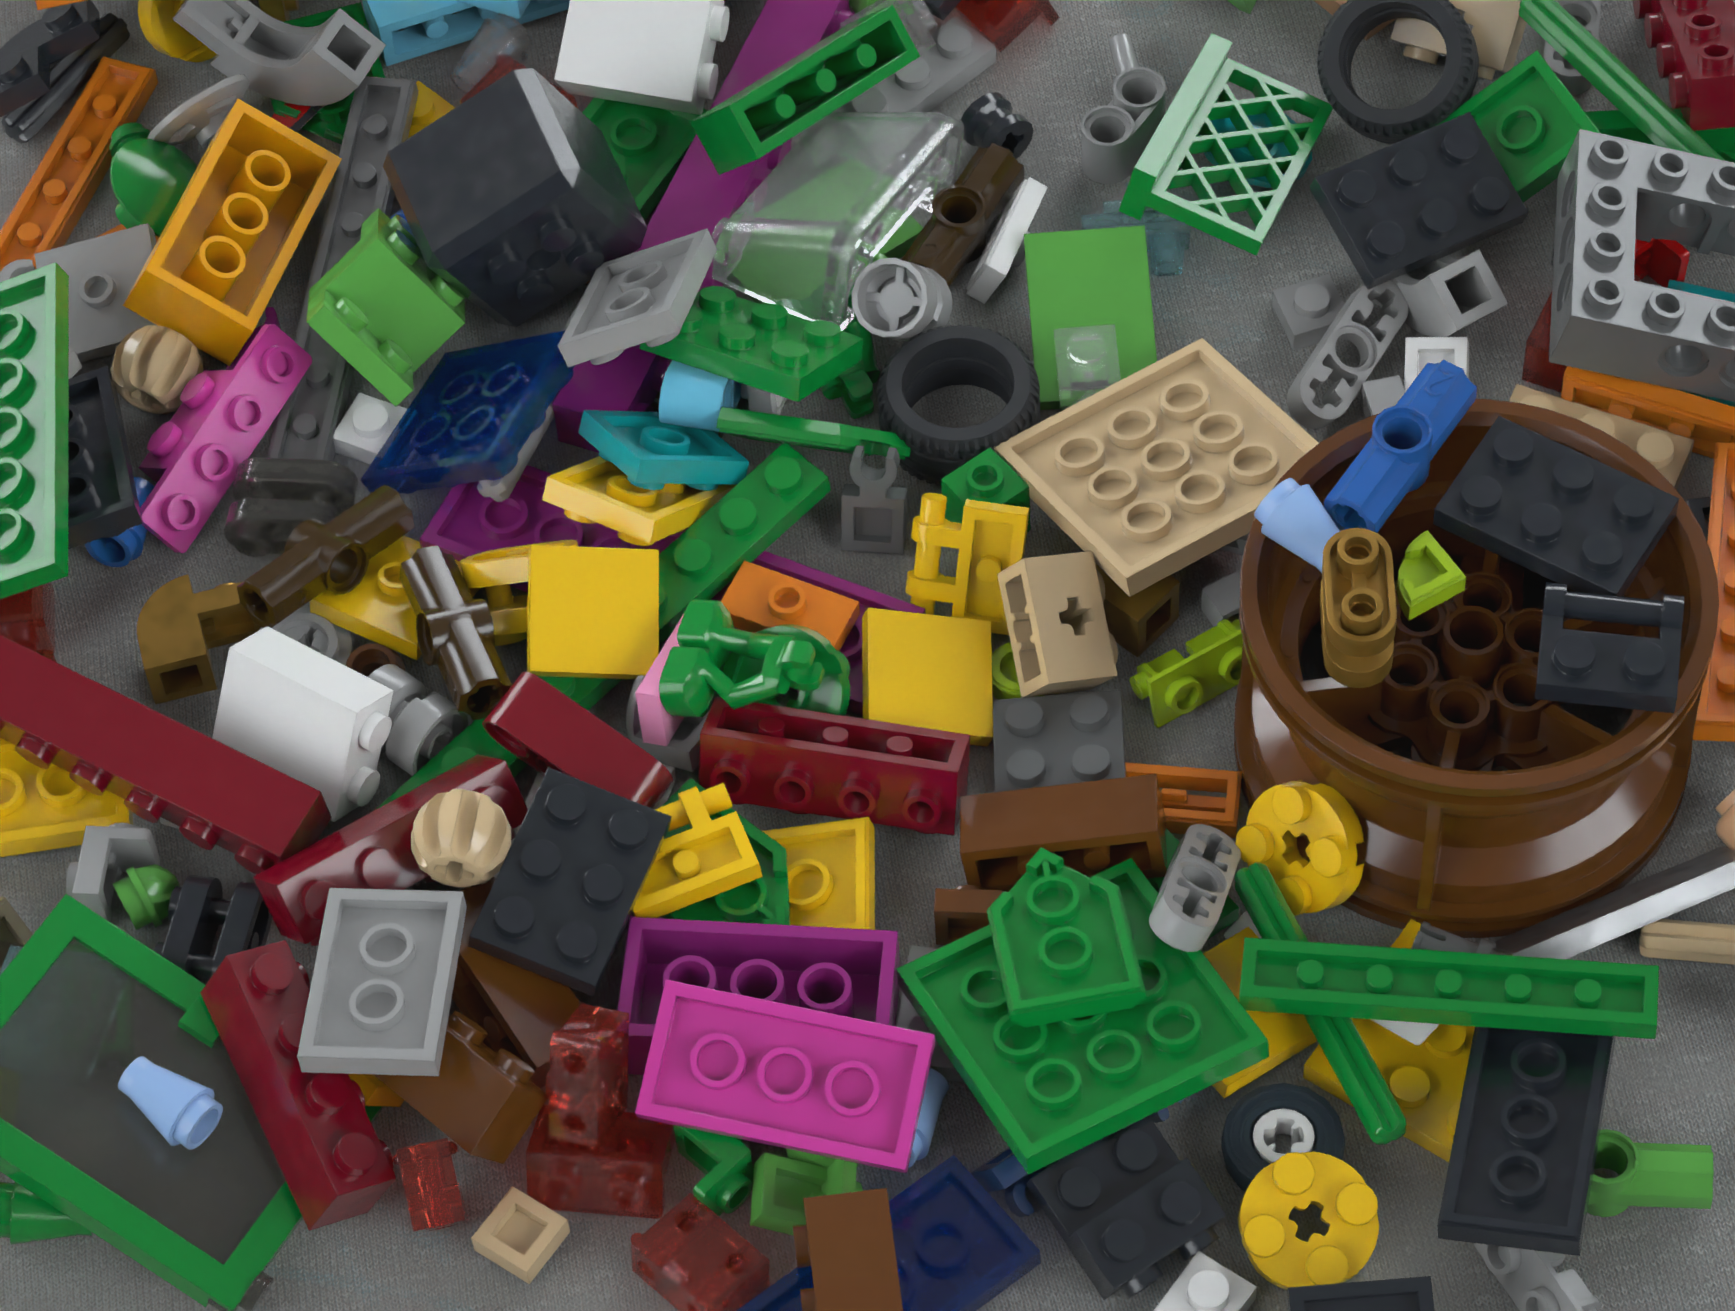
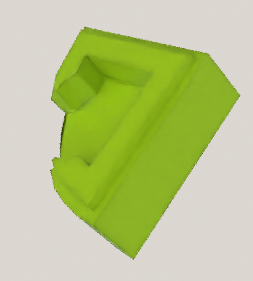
[1397,530,1466,621]

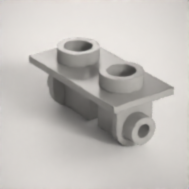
[1474,1243,1602,1311]

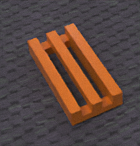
[1125,762,1242,838]

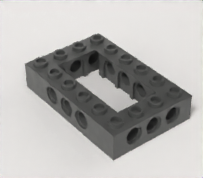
[1549,129,1735,402]

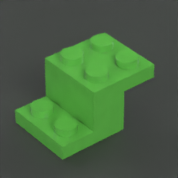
[307,208,465,407]

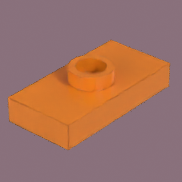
[721,560,860,651]

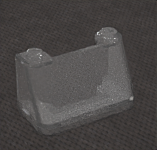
[711,112,964,331]

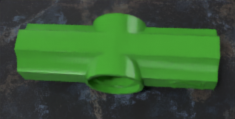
[1587,1129,1714,1217]

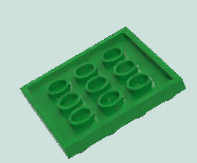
[896,858,1269,1175]

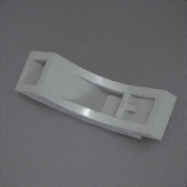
[173,0,386,106]
[1390,250,1508,337]

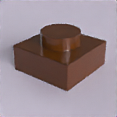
[934,885,1002,945]

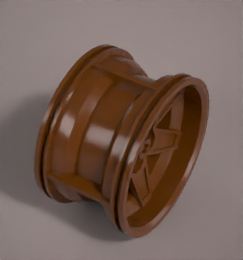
[1234,399,1719,938]

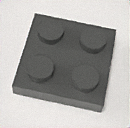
[993,690,1126,792]

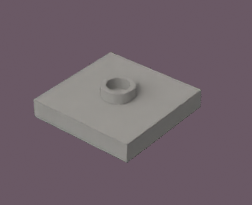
[34,223,158,363]

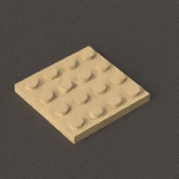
[994,338,1319,597]

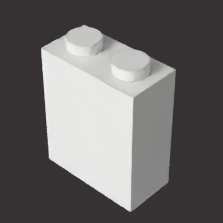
[554,0,730,115]
[212,626,394,822]

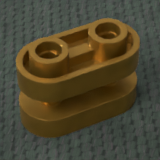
[1320,528,1397,688]

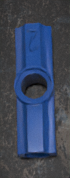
[1324,359,1477,533]

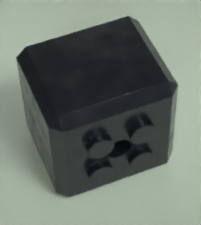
[383,68,647,327]

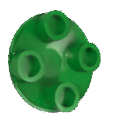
[110,138,198,237]

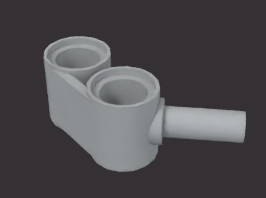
[1081,34,1166,184]

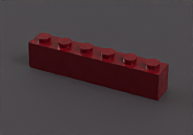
[0,635,332,875]

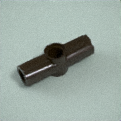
[902,143,1024,287]
[237,485,415,628]
[399,546,512,720]

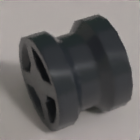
[958,92,1034,159]

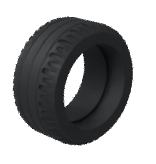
[1317,0,1479,144]
[877,325,1040,486]

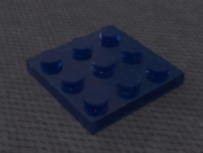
[360,330,575,494]

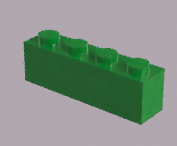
[690,4,920,175]

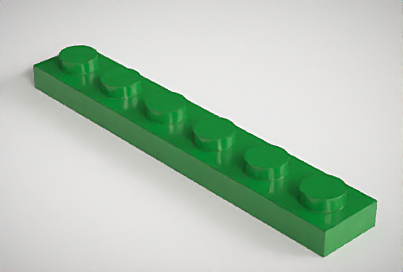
[1239,937,1659,1039]

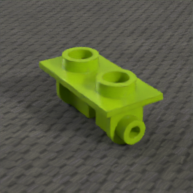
[1129,619,1243,728]

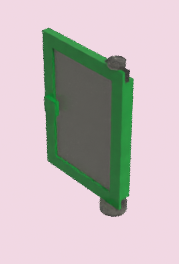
[0,894,383,1311]

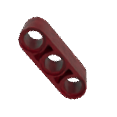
[482,671,674,808]

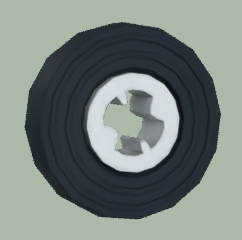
[1221,1083,1345,1191]

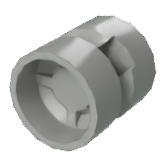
[851,258,952,342]
[368,664,468,776]

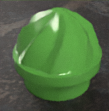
[112,864,179,930]

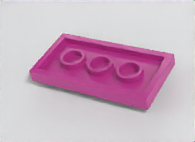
[635,980,936,1173]

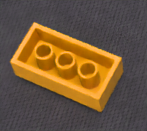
[123,99,342,366]

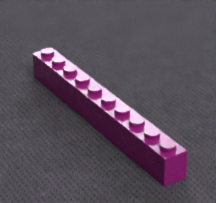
[552,0,856,453]

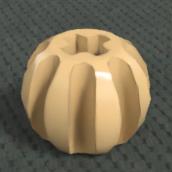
[111,325,203,415]
[411,789,511,888]

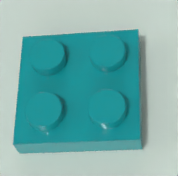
[579,410,749,491]

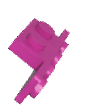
[138,324,312,553]

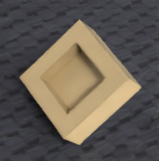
[471,1186,570,1284]

